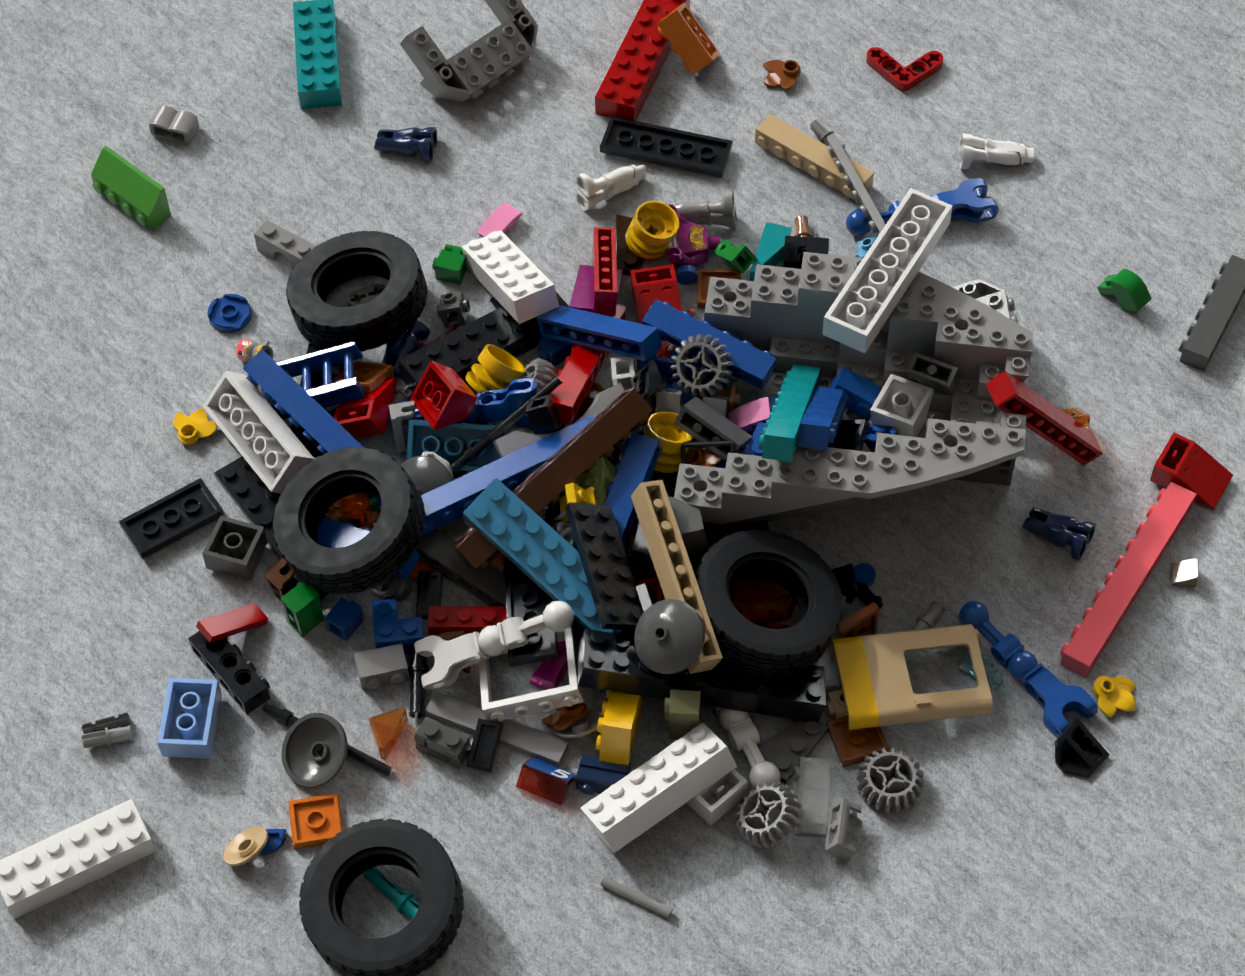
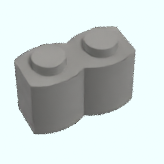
[149,106,199,145]

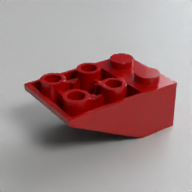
[630,264,682,324]
[334,377,398,440]
[1150,432,1233,510]

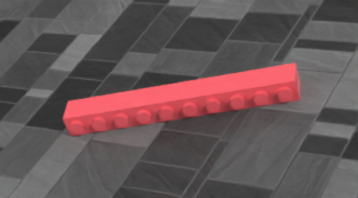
[1060,482,1196,678]

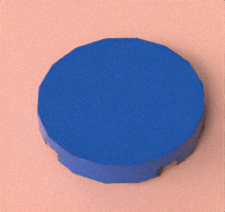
[207,294,252,333]

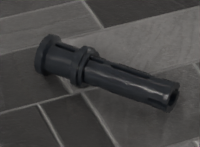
[407,646,429,719]

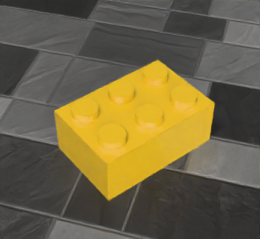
[596,690,643,765]

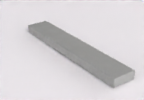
[425,691,569,766]

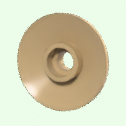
[223,826,268,866]

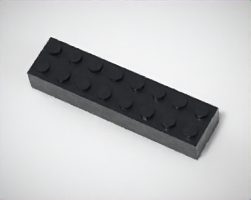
[399,292,569,393]

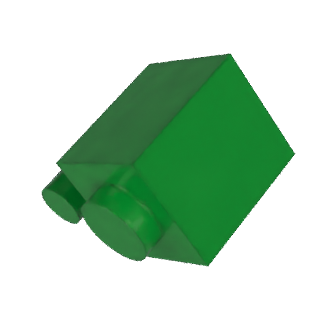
[432,244,468,285]

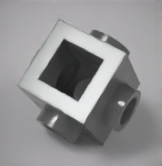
[437,291,470,328]

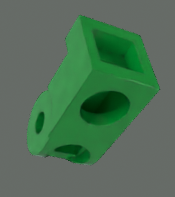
[715,240,757,274]

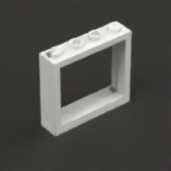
[479,623,584,722]

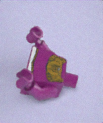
[667,204,720,269]

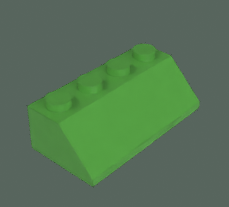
[91,146,171,231]

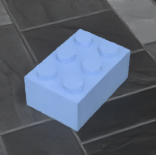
[157,678,222,759]

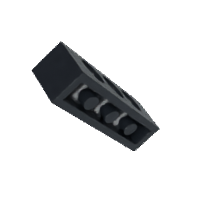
[188,631,271,715]

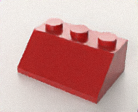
[410,361,478,430]

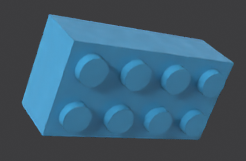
[407,419,504,471]

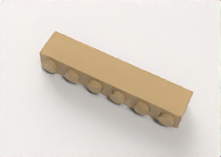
[755,114,874,200]

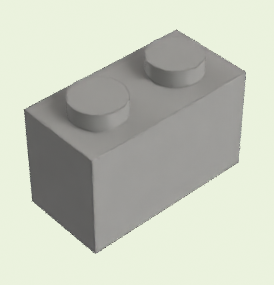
[354,643,410,690]

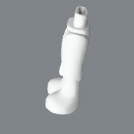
[959,133,1034,170]
[575,164,646,211]

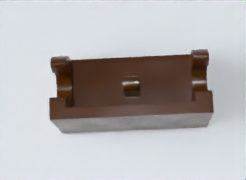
[264,558,298,601]

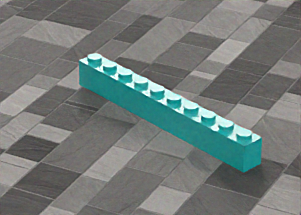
[759,364,821,462]

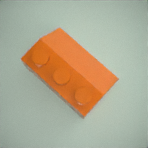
[658,3,720,75]

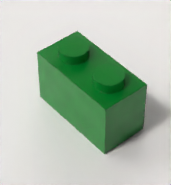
[280,581,324,637]

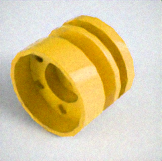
[625,201,679,260]
[465,344,526,393]
[644,411,694,473]

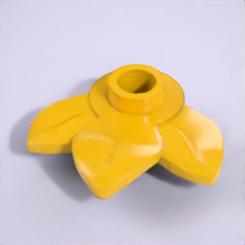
[173,408,218,445]
[1093,676,1136,718]

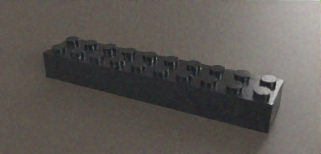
[577,629,826,723]

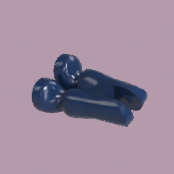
[374,127,438,162]
[381,320,430,379]
[1022,507,1096,561]

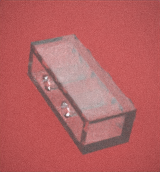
[793,757,831,838]

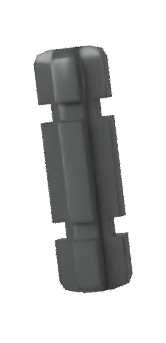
[82,712,131,734]

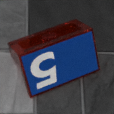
[516,757,576,805]

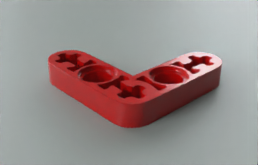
[866,47,944,91]

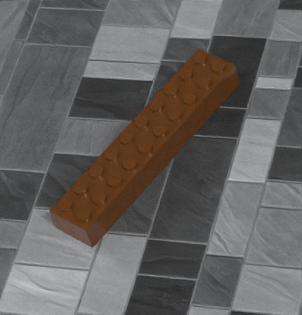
[451,388,653,569]

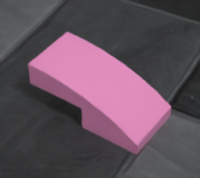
[477,202,523,237]
[728,397,772,432]

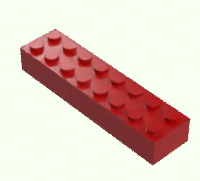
[595,0,690,121]

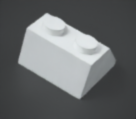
[870,374,934,437]

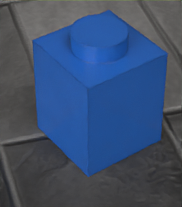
[538,337,573,367]
[325,598,364,641]

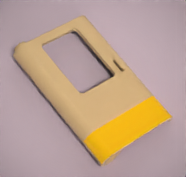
[829,624,993,730]

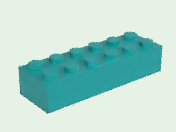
[293,0,342,109]

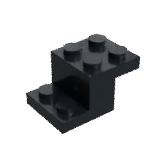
[783,236,829,269]

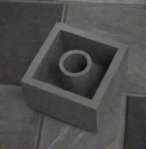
[202,516,268,580]

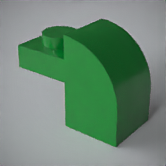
[1097,269,1152,311]

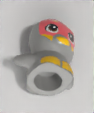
[235,339,273,362]

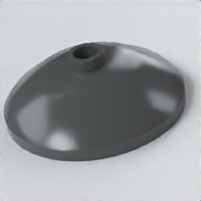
[401,456,453,495]
[634,599,705,675]
[282,713,348,787]

